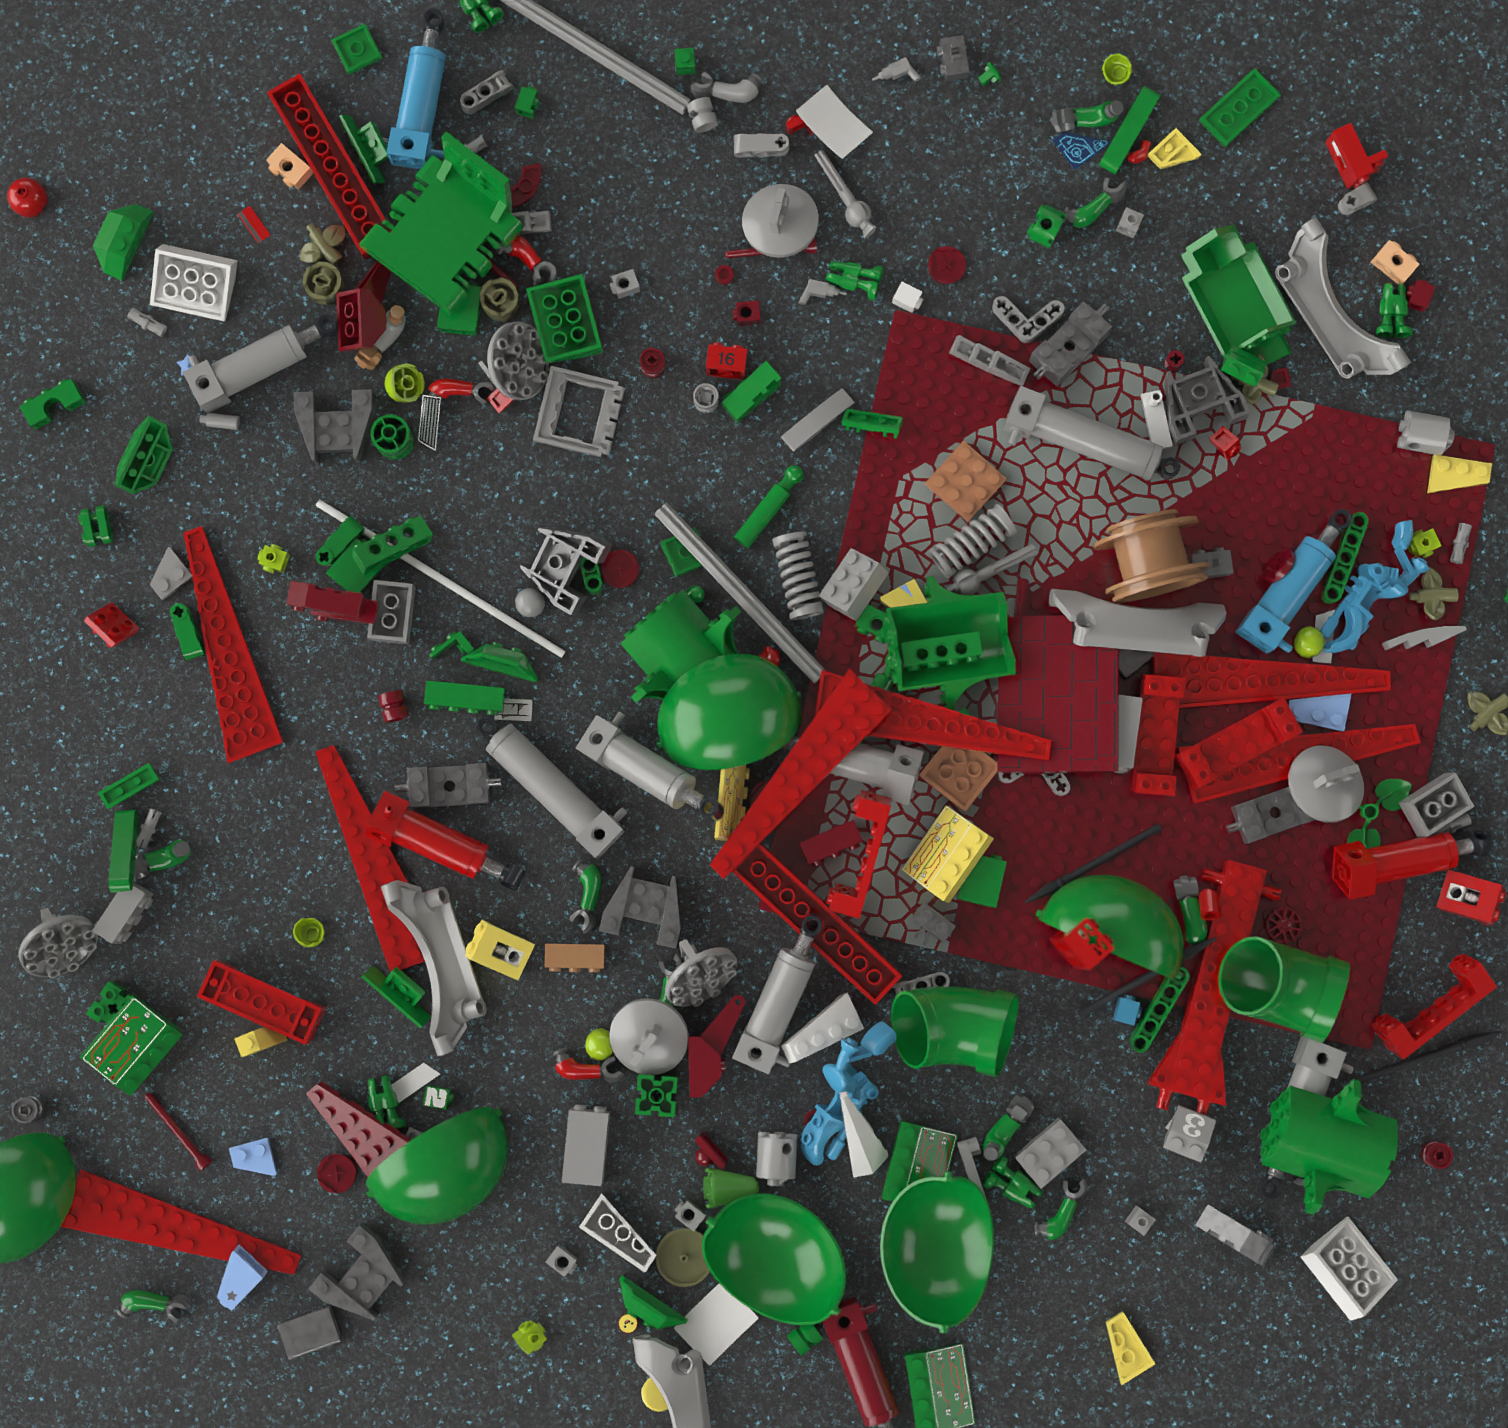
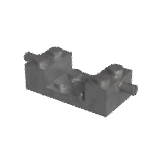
[1029,301,1112,387]
[395,763,501,808]
[1226,787,1316,844]

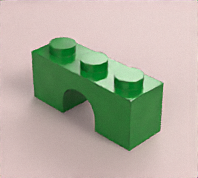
[19,379,86,430]

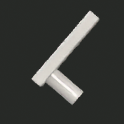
[1140,390,1173,449]

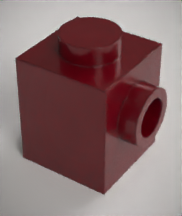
[1406,280,1435,312]

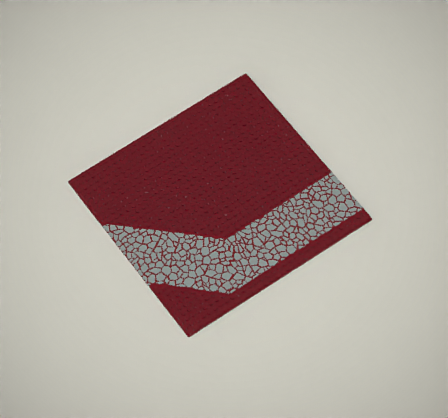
[759,310,1495,1049]

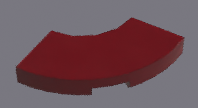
[510,163,542,209]

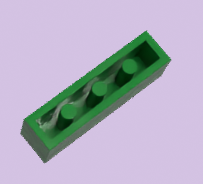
[424,681,506,716]

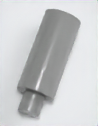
[199,413,240,430]

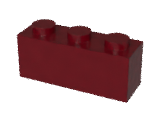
[799,819,863,867]

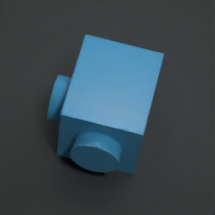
[1112,994,1142,1025]

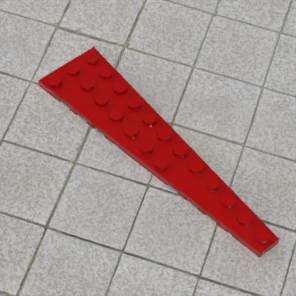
[183,526,284,764]
[1153,652,1391,708]
[710,668,892,879]
[815,670,1051,761]
[1178,724,1421,804]
[315,745,425,973]
[60,1169,302,1275]

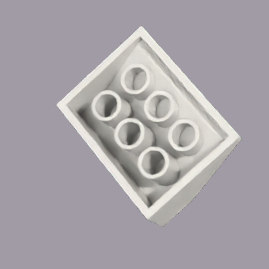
[150,244,237,321]
[1301,1217,1398,1321]

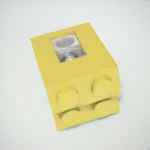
[465,920,535,980]

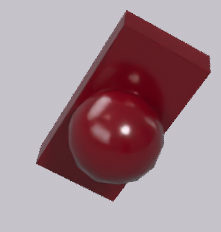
[695,1132,729,1170]

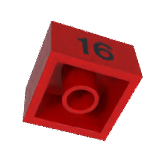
[706,343,747,380]

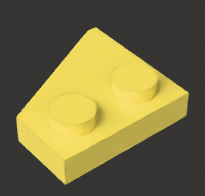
[1148,128,1201,169]

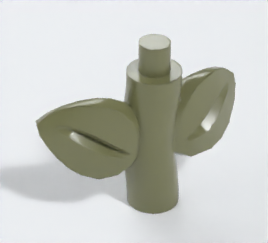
[300,223,345,266]
[1231,354,1278,404]
[1409,566,1458,620]
[1468,691,1508,735]

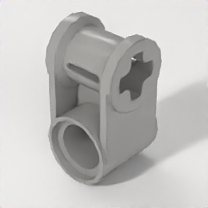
[1338,182,1378,215]

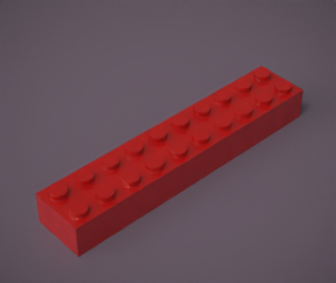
[267,74,390,261]
[732,843,902,1005]

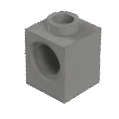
[1116,207,1144,238]
[609,269,640,299]
[675,1199,706,1231]
[1125,1206,1155,1236]
[545,1244,578,1277]

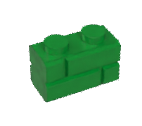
[1221,345,1267,387]

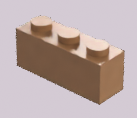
[545,944,605,972]

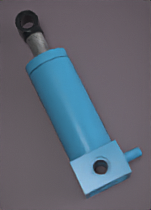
[387,8,446,170]
[1235,509,1352,654]

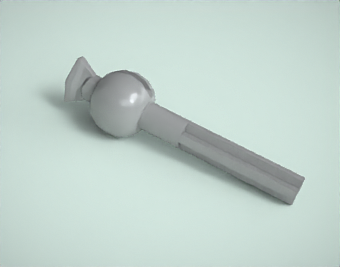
[814,150,876,239]
[944,544,1037,596]

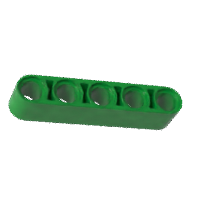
[1099,85,1161,174]
[1321,512,1369,604]
[109,809,139,893]
[1129,965,1189,1053]

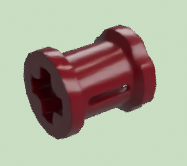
[1164,350,1184,371]

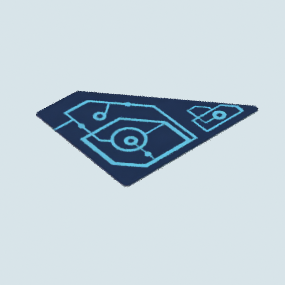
[1052,132,1111,170]

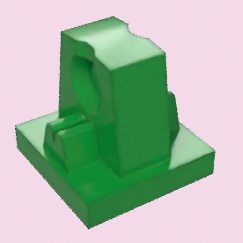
[978,62,1002,86]

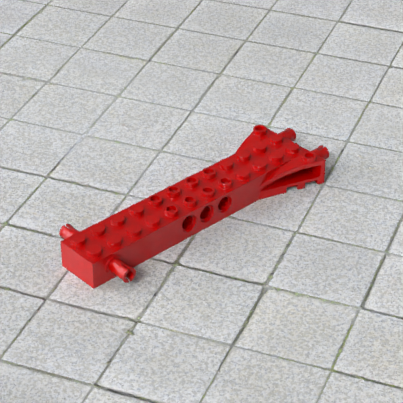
[1146,860,1281,1116]

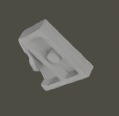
[150,547,193,601]

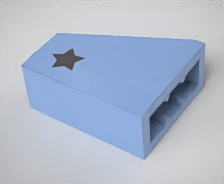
[217,1245,268,1311]

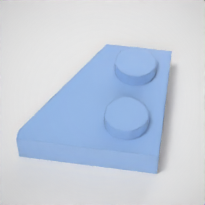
[229,1137,278,1176]

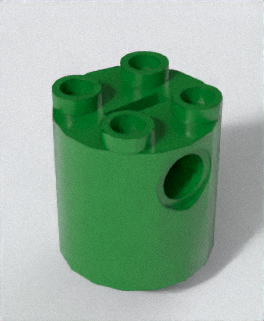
[370,414,414,460]

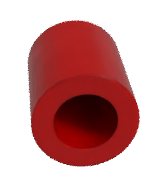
[1198,889,1221,921]

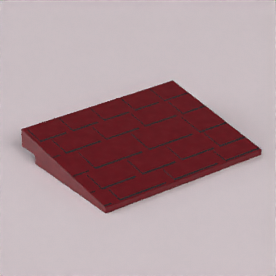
[997,615,1119,774]

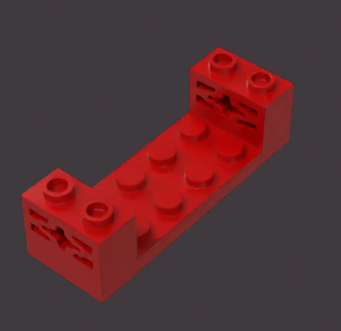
[1131,673,1185,796]
[1175,698,1303,790]
[826,790,892,919]
[1049,917,1115,970]
[1371,954,1497,1059]
[197,960,327,1045]

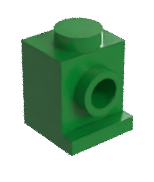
[515,87,540,120]

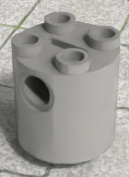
[1397,410,1455,456]
[756,1132,797,1186]

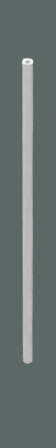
[316,500,565,658]

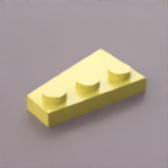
[1427,455,1492,494]
[1106,1311,1155,1385]

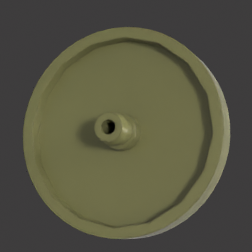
[656,1228,710,1287]

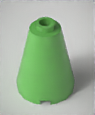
[703,1168,759,1208]

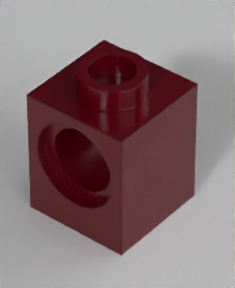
[732,301,760,326]

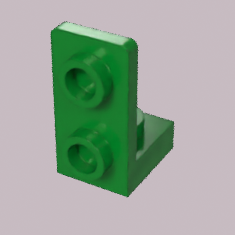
[429,631,474,659]

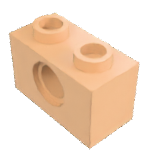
[266,143,313,190]
[1371,240,1419,284]

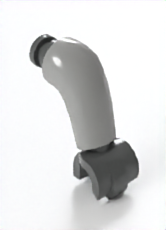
[691,72,762,103]

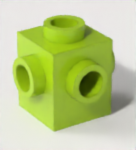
[1408,528,1441,559]
[258,544,290,573]
[512,1320,547,1355]

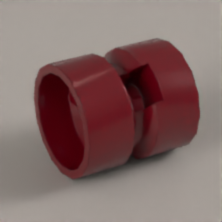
[640,348,665,378]
[377,690,409,723]
[1420,1141,1453,1169]

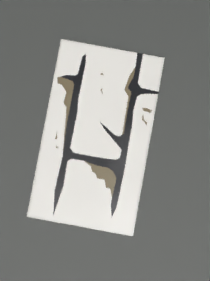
[494,699,532,721]

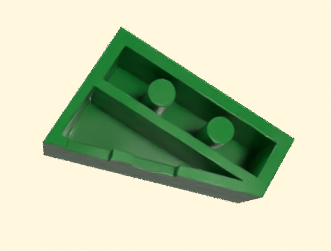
[722,361,781,423]

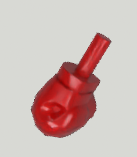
[758,646,781,666]

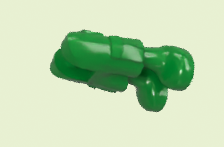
[459,0,504,33]
[826,261,884,301]
[1376,283,1413,338]
[368,1075,407,1129]
[982,1155,1043,1209]

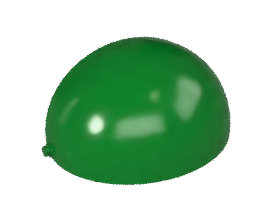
[656,654,802,770]
[1036,875,1184,980]
[366,1107,508,1225]
[0,1132,76,1264]
[880,1171,994,1333]
[702,1194,846,1325]

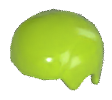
[1102,53,1132,85]
[1294,626,1325,658]
[293,918,325,947]
[585,1028,613,1061]

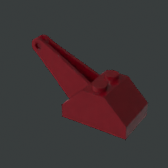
[336,261,392,352]
[688,995,745,1097]

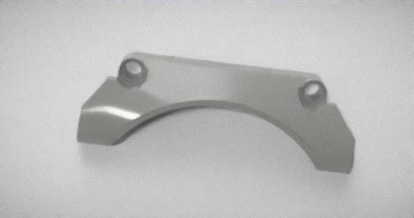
[1275,217,1411,378]
[1049,589,1226,657]
[381,880,486,1056]
[633,1335,711,1428]

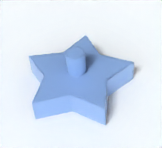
[177,354,200,376]

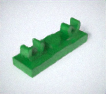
[842,409,903,439]
[98,763,160,810]

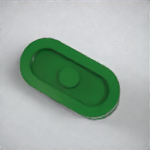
[78,505,113,548]

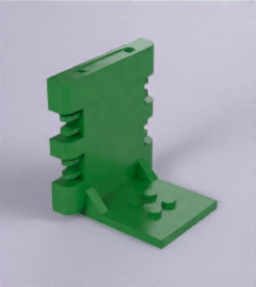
[359,132,523,317]

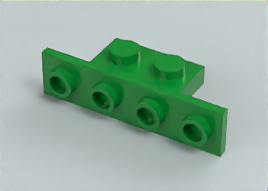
[339,114,388,184]
[362,966,432,1029]

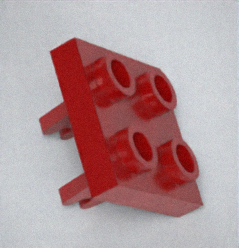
[84,602,140,648]

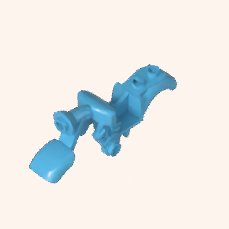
[1320,520,1430,653]
[800,1021,896,1166]

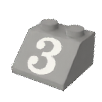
[1163,1105,1216,1162]

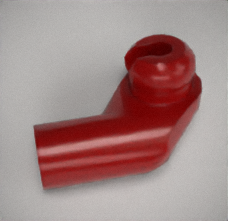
[1127,140,1151,164]

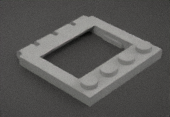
[533,366,625,457]

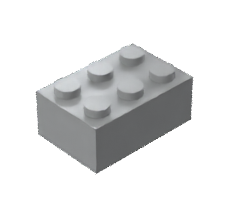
[819,548,889,621]
[367,580,416,644]
[1399,772,1474,837]
[92,881,154,944]
[1013,1118,1086,1189]

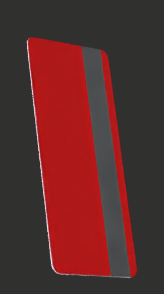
[238,206,270,243]

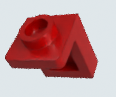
[786,115,815,136]

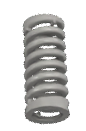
[928,504,1017,579]
[772,531,824,620]

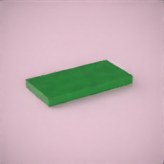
[1199,68,1281,147]

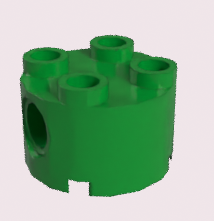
[1027,204,1067,249]

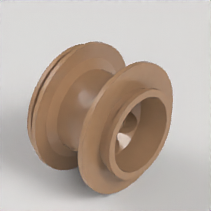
[1093,509,1211,603]

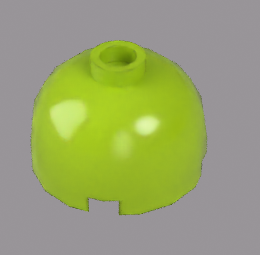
[384,363,424,403]

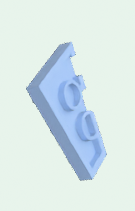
[1288,694,1351,731]

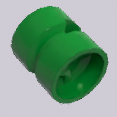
[787,1324,824,1356]

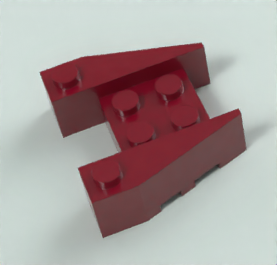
[286,581,379,624]

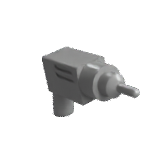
[872,57,921,82]
[798,279,847,305]

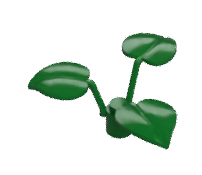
[1347,779,1412,849]

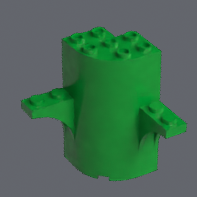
[883,576,1016,710]
[620,590,741,703]
[1260,1079,1398,1215]

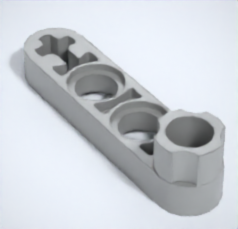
[957,1137,985,1195]

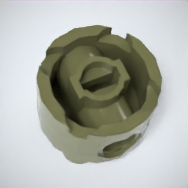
[303,262,345,305]
[480,278,520,322]

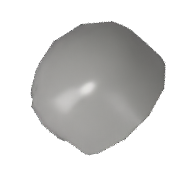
[515,588,545,617]

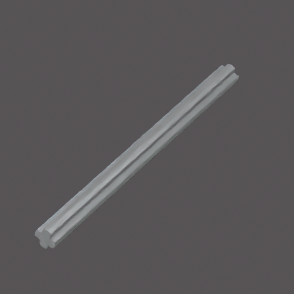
[500,0,691,115]
[655,503,826,684]

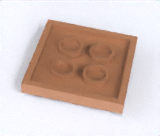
[925,441,1007,523]
[919,746,997,812]

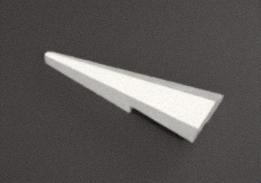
[840,1092,888,1177]

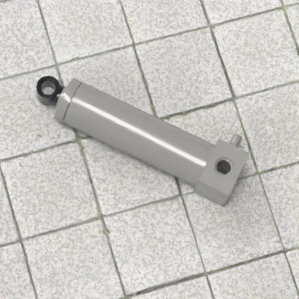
[1003,386,1181,480]
[477,716,627,859]

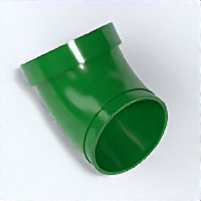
[1219,937,1350,1043]
[891,986,1019,1078]

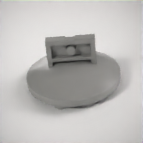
[742,184,819,257]
[487,322,549,400]
[1288,746,1364,822]
[19,908,98,978]
[665,939,737,1007]
[610,998,689,1075]

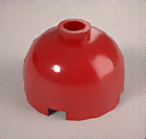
[7,177,48,218]

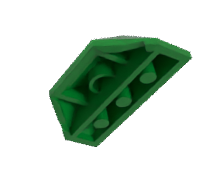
[93,204,154,281]
[115,416,173,494]
[461,642,539,684]
[619,1275,688,1330]

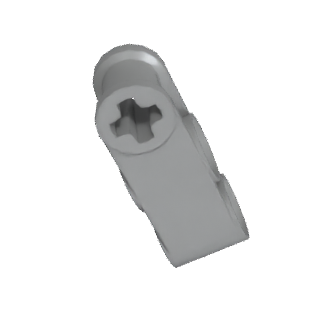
[460,70,514,115]
[734,133,789,158]
[892,972,950,995]

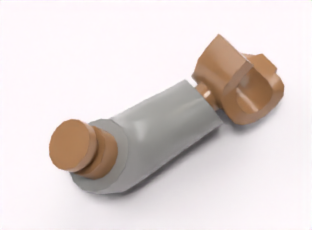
[354,305,406,371]

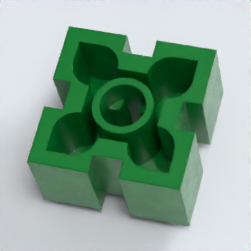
[86,981,146,1023]
[635,1073,678,1117]

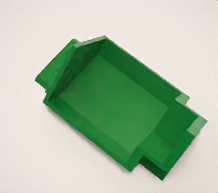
[1181,224,1296,365]

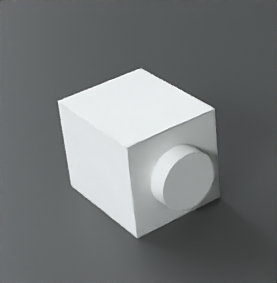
[892,282,923,313]

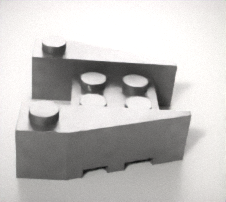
[1165,356,1251,446]
[294,389,375,464]
[520,527,612,615]
[599,867,681,949]
[1196,1205,1275,1267]
[308,1223,406,1320]

